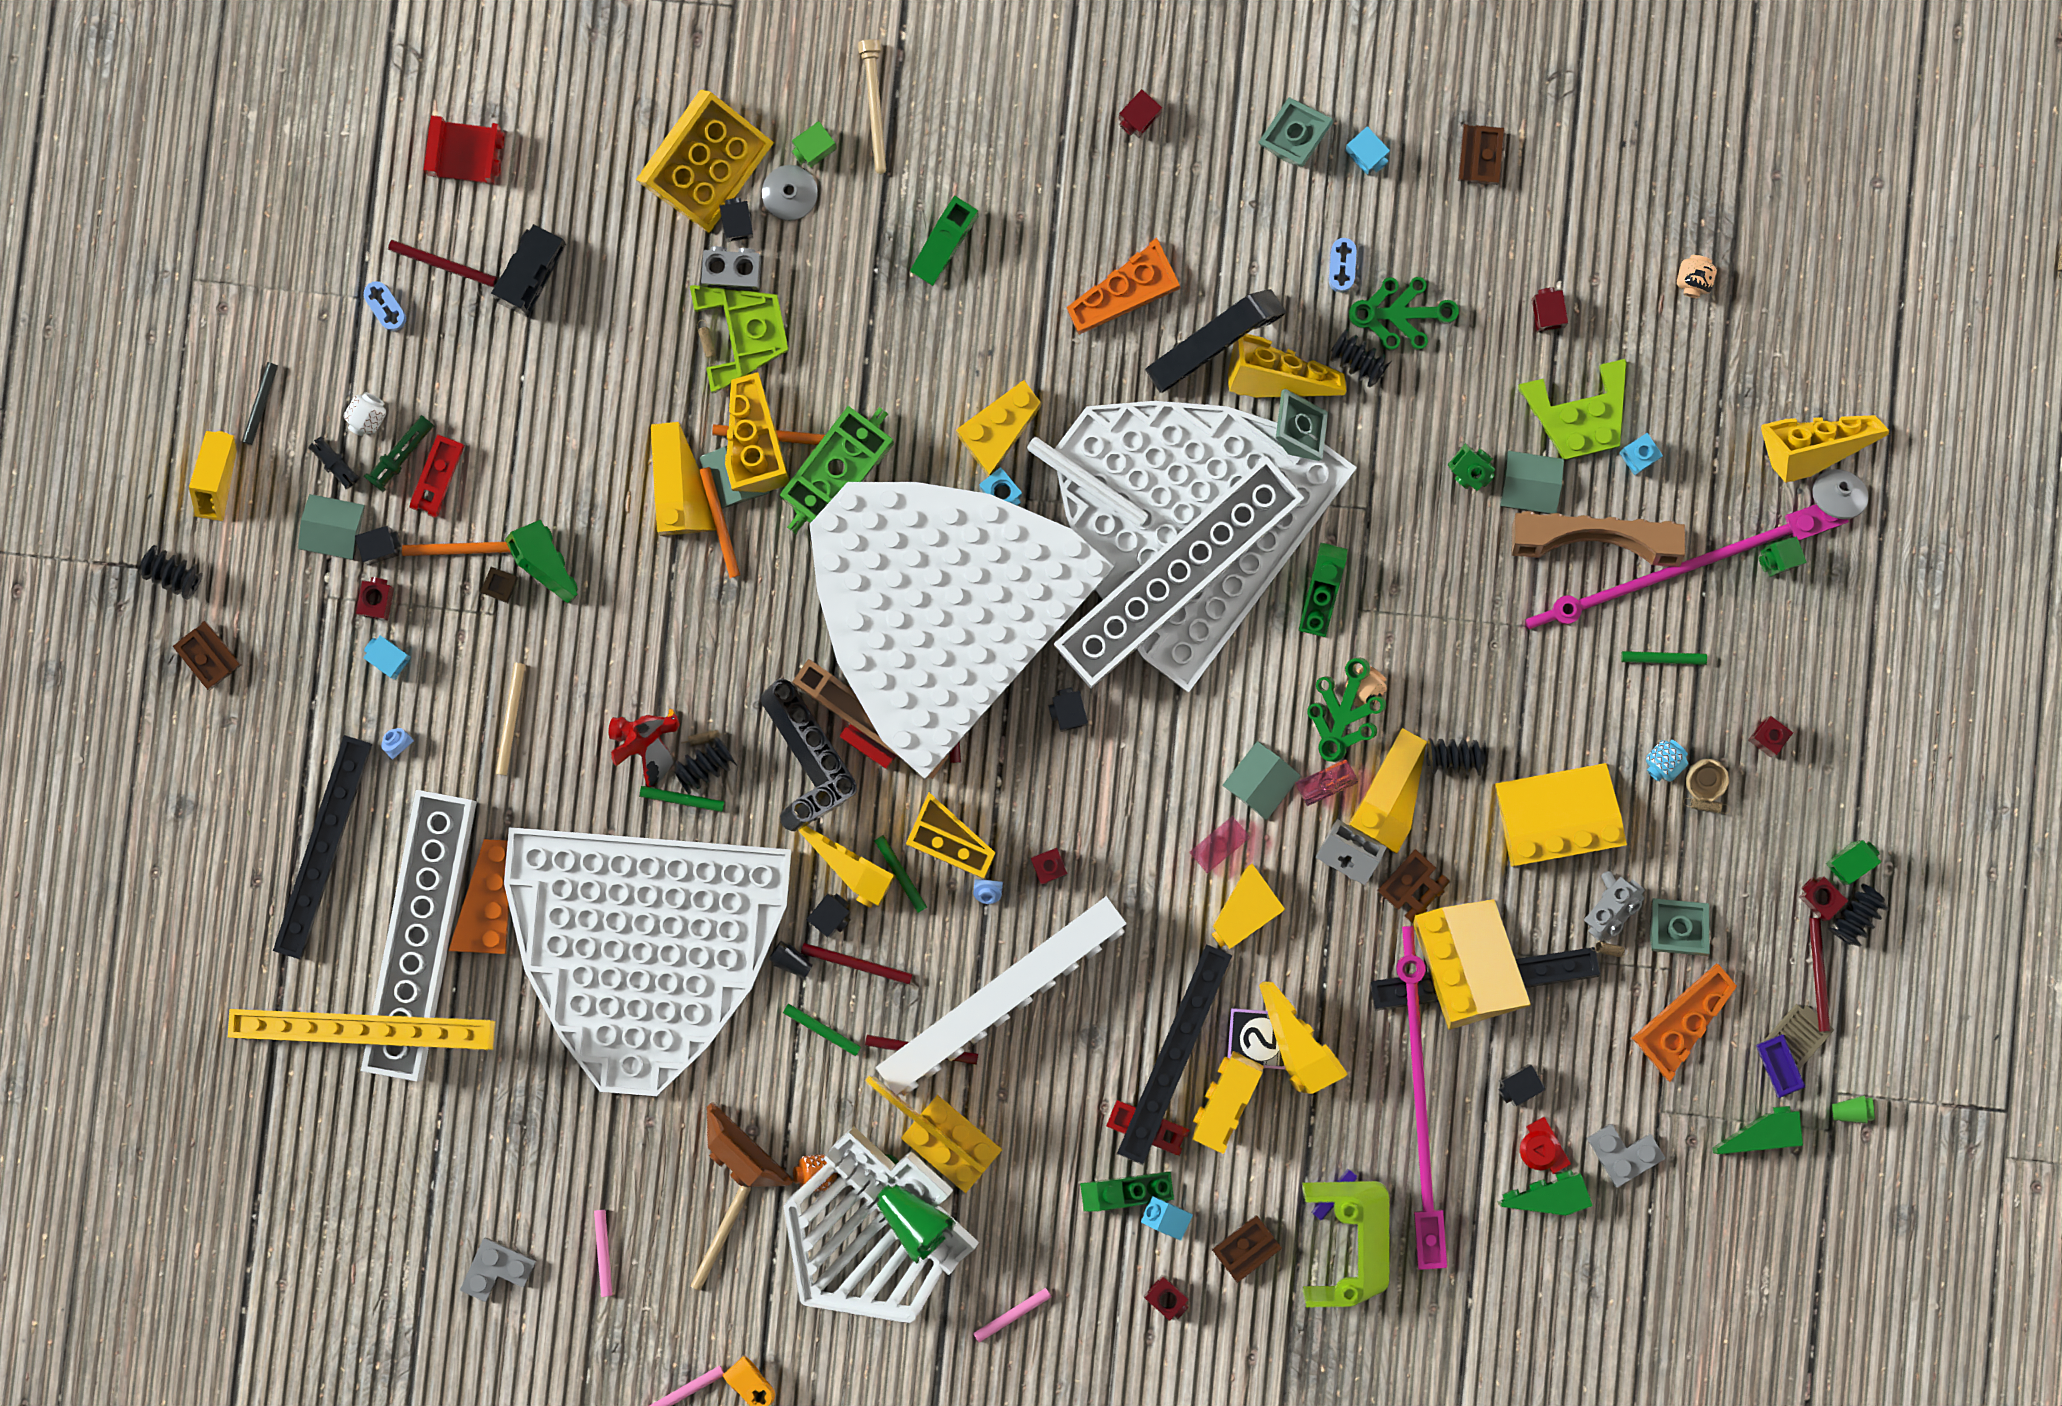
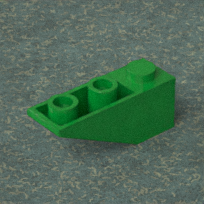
[910,195,979,286]
[505,519,578,604]
[1298,542,1348,637]
[1497,1169,1593,1216]
[1080,1171,1174,1212]

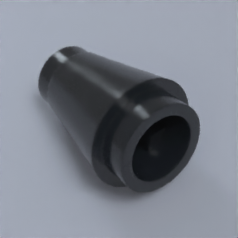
[769,941,813,979]

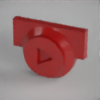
[1519,1116,1571,1174]

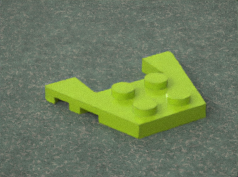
[690,285,789,394]
[1518,359,1626,461]

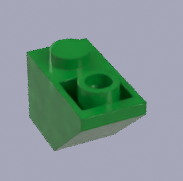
[1759,536,1807,577]
[1825,840,1881,885]

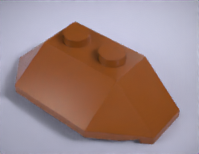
[707,1102,794,1187]

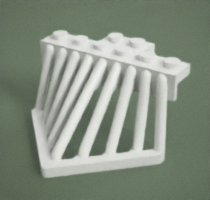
[783,1126,979,1323]

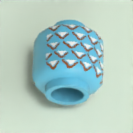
[1646,740,1688,782]

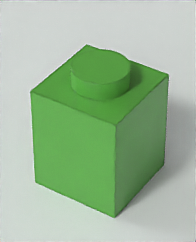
[791,121,837,168]

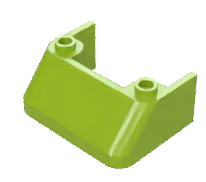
[1302,1181,1389,1307]

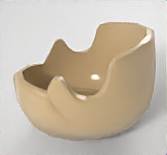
[1686,759,1729,802]

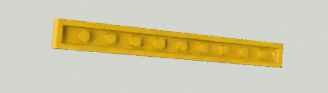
[228,1009,495,1050]

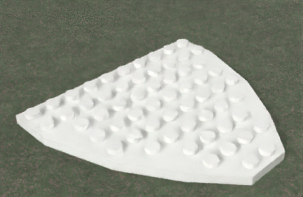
[1055,401,1357,693]
[810,482,1114,779]
[504,827,792,1096]

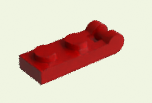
[409,434,465,518]
[1106,1100,1190,1156]

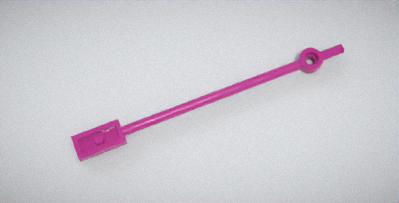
[1525,504,1849,630]
[1396,926,1447,1270]

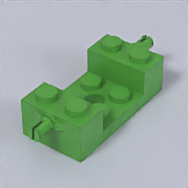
[780,406,894,534]

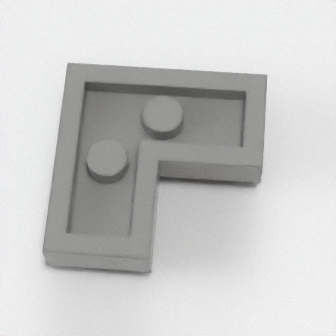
[1586,1123,1666,1188]
[460,1237,536,1302]

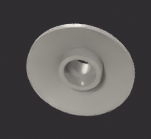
[762,165,818,221]
[1812,469,1868,519]

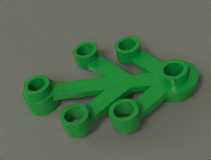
[1349,277,1459,351]
[1307,657,1386,762]

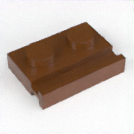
[1458,124,1504,185]
[172,621,241,691]
[1211,1215,1282,1283]

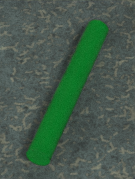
[1621,651,1707,665]
[639,786,725,812]
[874,835,927,913]
[783,1003,861,1057]

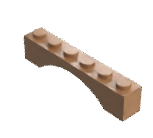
[1511,511,1685,567]
[792,658,949,780]

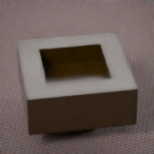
[480,567,518,604]

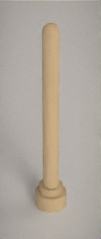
[858,39,886,174]

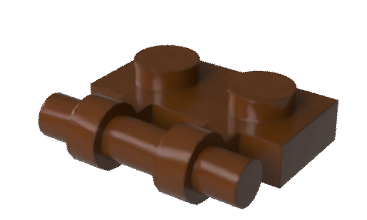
[1377,849,1450,923]

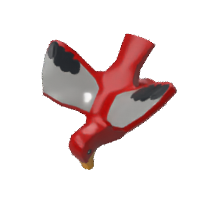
[608,709,680,787]

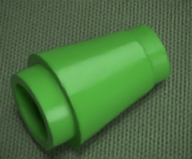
[1832,1095,1875,1124]

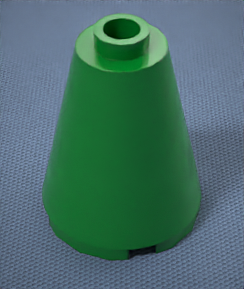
[877,1184,956,1264]

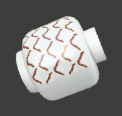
[344,392,386,436]

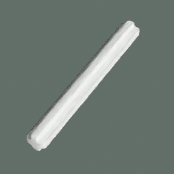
[1027,437,1148,527]

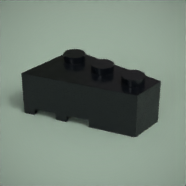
[491,224,566,318]

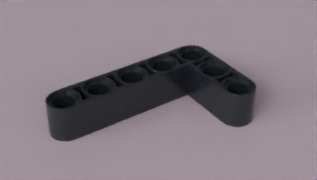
[1145,289,1287,393]
[761,679,857,831]

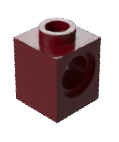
[1118,89,1162,138]
[1531,287,1568,332]
[356,577,394,621]
[1748,716,1793,757]
[1031,848,1067,885]
[1799,877,1848,921]
[1143,1275,1189,1321]

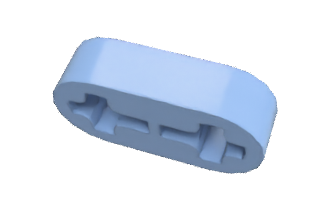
[1329,238,1356,293]
[364,282,406,331]

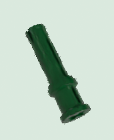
[363,415,435,493]

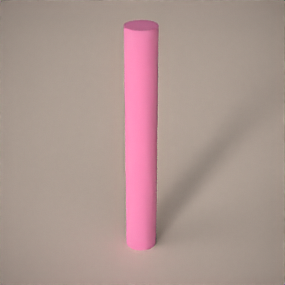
[594,1209,613,1297]
[973,1288,1051,1343]
[649,1365,725,1406]

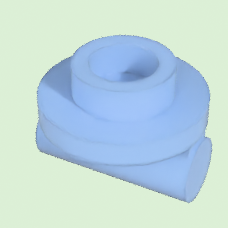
[381,728,414,760]
[973,879,1003,904]

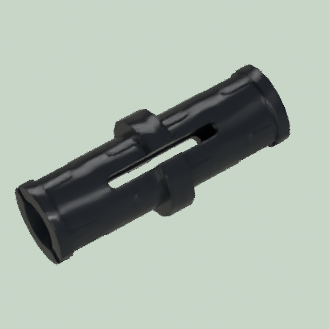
[308,436,360,490]

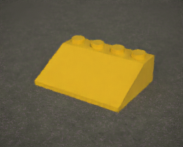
[636,90,774,233]
[1495,763,1627,867]
[1413,899,1531,1030]

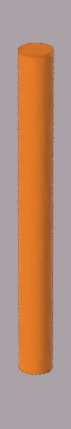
[712,424,825,445]
[699,467,740,578]
[402,542,511,556]

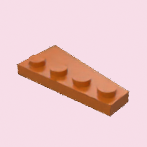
[1067,237,1180,335]
[448,839,509,954]
[1632,964,1737,1082]

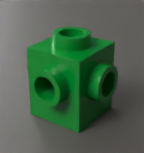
[1448,443,1495,491]

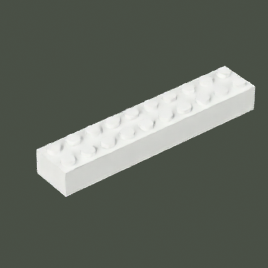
[1054,456,1304,689]
[361,790,477,1081]
[875,896,1127,1096]

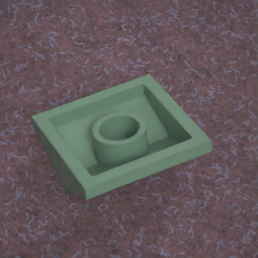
[1258,97,1334,167]
[1276,389,1328,461]
[699,446,770,509]
[1500,451,1564,514]
[298,494,365,560]
[1222,741,1301,820]
[1649,898,1709,956]

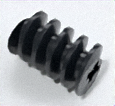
[1330,328,1392,388]
[138,545,203,600]
[674,737,737,795]
[1426,738,1486,776]
[1828,883,1889,947]

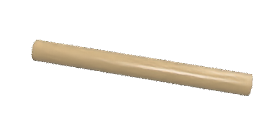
[496,663,525,776]
[690,1184,752,1291]

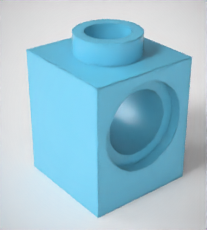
[1345,126,1390,175]
[1619,433,1663,476]
[979,467,1022,506]
[363,635,412,680]
[1141,1196,1193,1240]

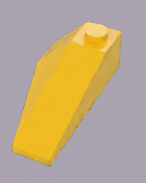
[1228,334,1346,397]
[725,372,790,492]
[1761,415,1889,483]
[651,422,716,536]
[1348,728,1427,854]
[798,826,896,908]
[1259,981,1348,1094]

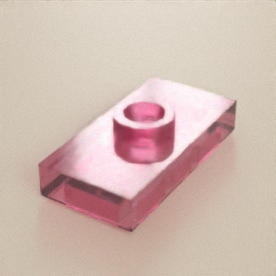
[1295,759,1359,806]
[1189,816,1251,874]

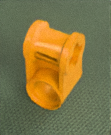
[723,1355,775,1406]

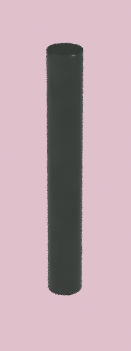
[242,362,278,445]

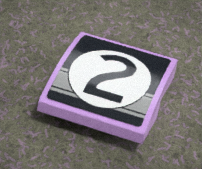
[1228,1008,1286,1070]

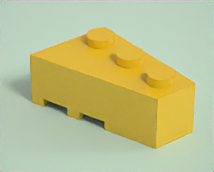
[956,380,1041,477]
[906,792,996,879]
[1193,1051,1264,1154]

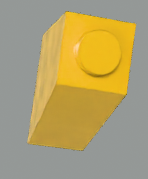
[189,431,237,521]
[1211,864,1285,950]

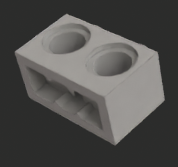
[701,246,761,292]

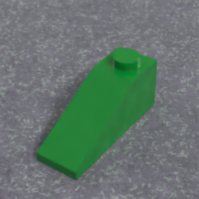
[1712,1106,1803,1154]

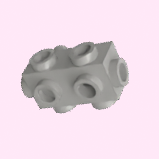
[1584,871,1645,942]

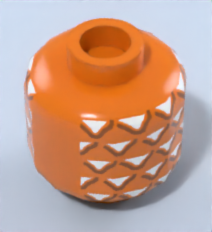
[793,1154,837,1192]

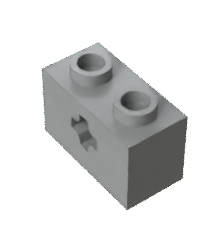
[1316,819,1387,885]

